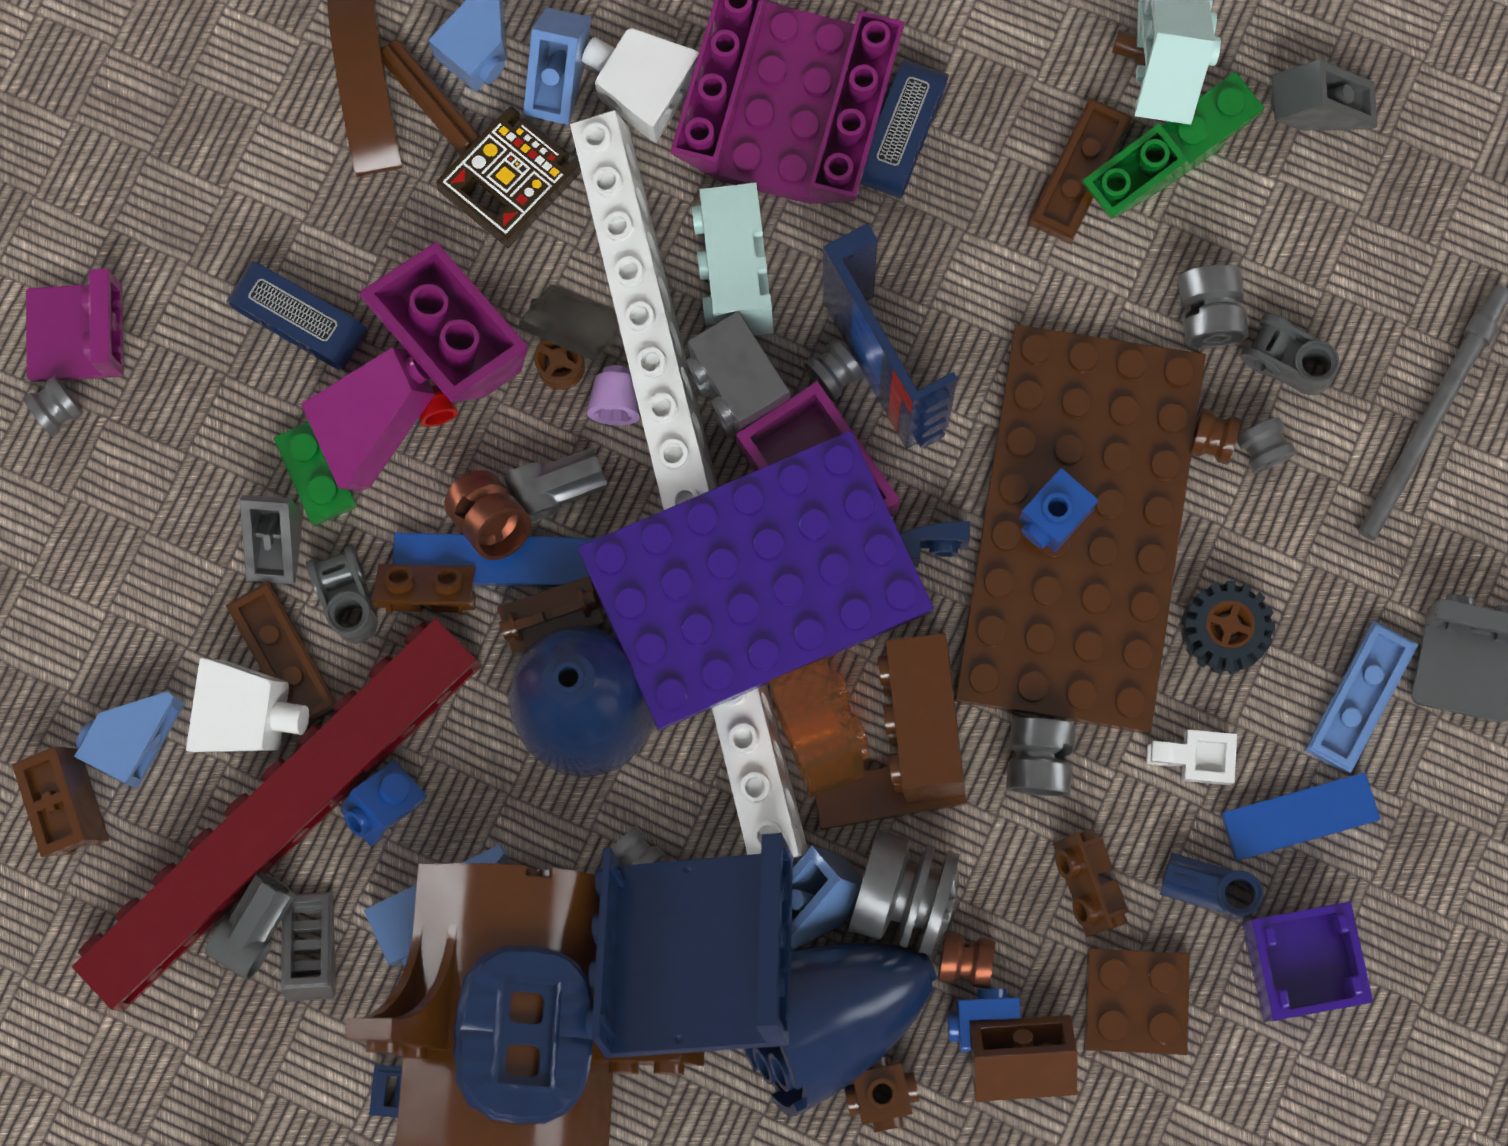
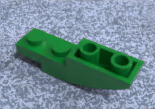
[1082,72,1264,220]

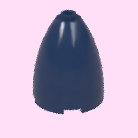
[509,626,655,777]
[743,943,936,1117]

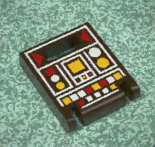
[436,106,581,249]

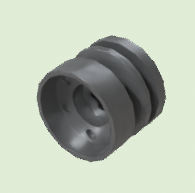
[848,830,960,955]

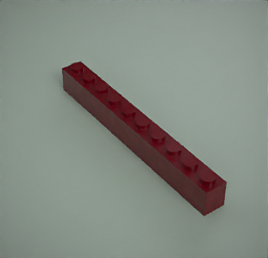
[71,618,482,1011]

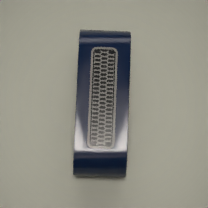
[860,58,949,199]
[226,261,368,371]

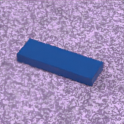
[1220,772,1381,862]

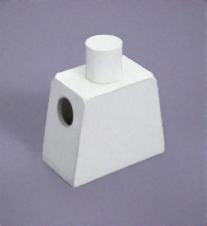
[582,28,699,143]
[186,658,309,752]

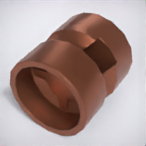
[444,470,531,560]

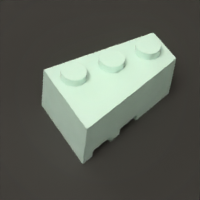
[1135,0,1221,125]
[692,183,774,336]

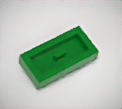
[274,422,358,527]

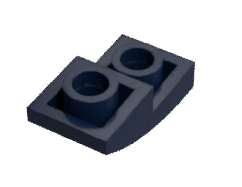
[899,521,970,568]

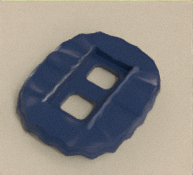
[453,945,593,1124]

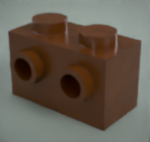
[970,1015,1077,1102]

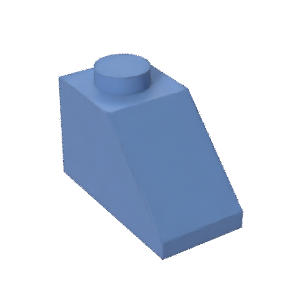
[428,0,507,92]
[523,7,591,125]
[74,692,185,789]
[791,845,863,950]

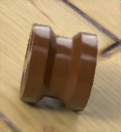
[534,334,585,390]
[1190,408,1241,465]

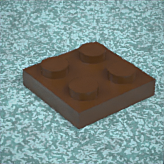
[1085,948,1190,1055]

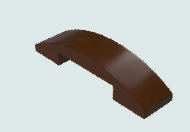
[327,0,403,176]

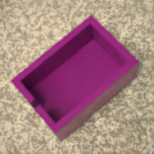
[736,381,900,517]

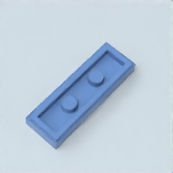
[1304,621,1418,774]

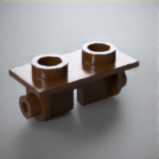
[372,564,476,615]
[497,576,605,653]
[1053,828,1129,938]

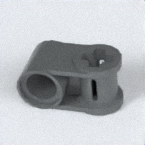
[1240,314,1339,395]
[306,545,378,644]

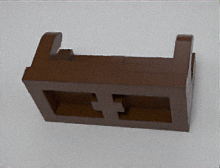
[12,746,109,857]

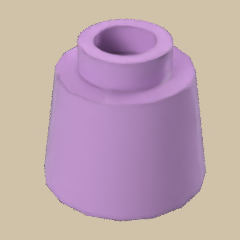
[587,365,640,426]

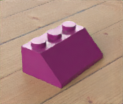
[360,242,528,403]

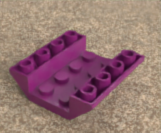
[670,0,905,204]

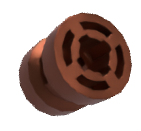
[938,932,996,989]

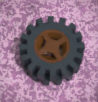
[1181,581,1275,674]

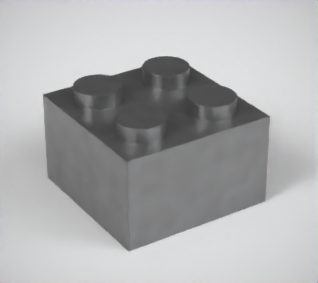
[685,311,790,437]

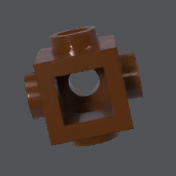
[844,1055,920,1132]

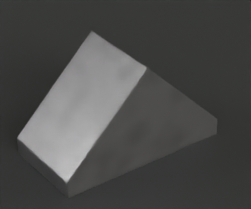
[240,495,303,585]

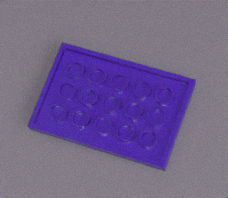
[578,431,934,731]

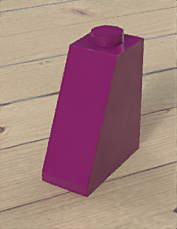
[301,348,435,491]

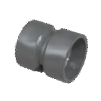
[1178,265,1249,348]
[1006,718,1076,796]

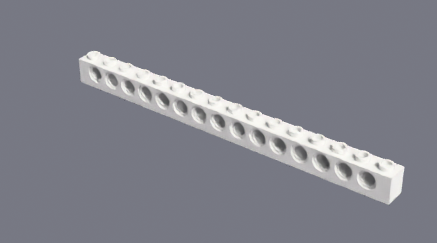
[570,110,808,862]

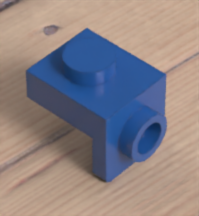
[341,760,427,846]
[947,988,1020,1052]

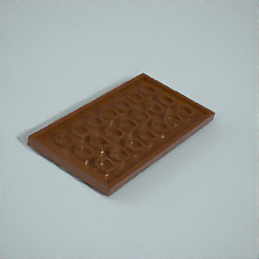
[955,324,1206,734]

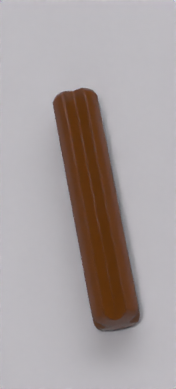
[381,40,480,155]

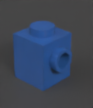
[1019,468,1099,553]

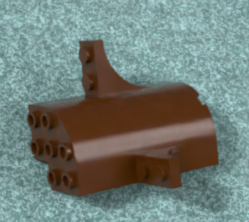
[345,863,705,1146]

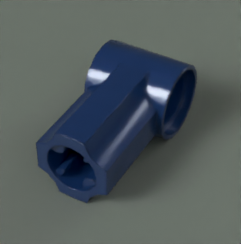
[1159,853,1263,920]

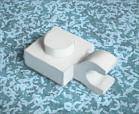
[1146,730,1237,785]

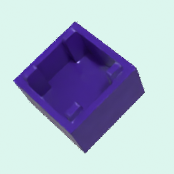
[1242,901,1373,1022]

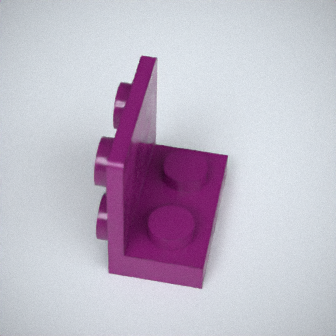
[26,269,124,382]

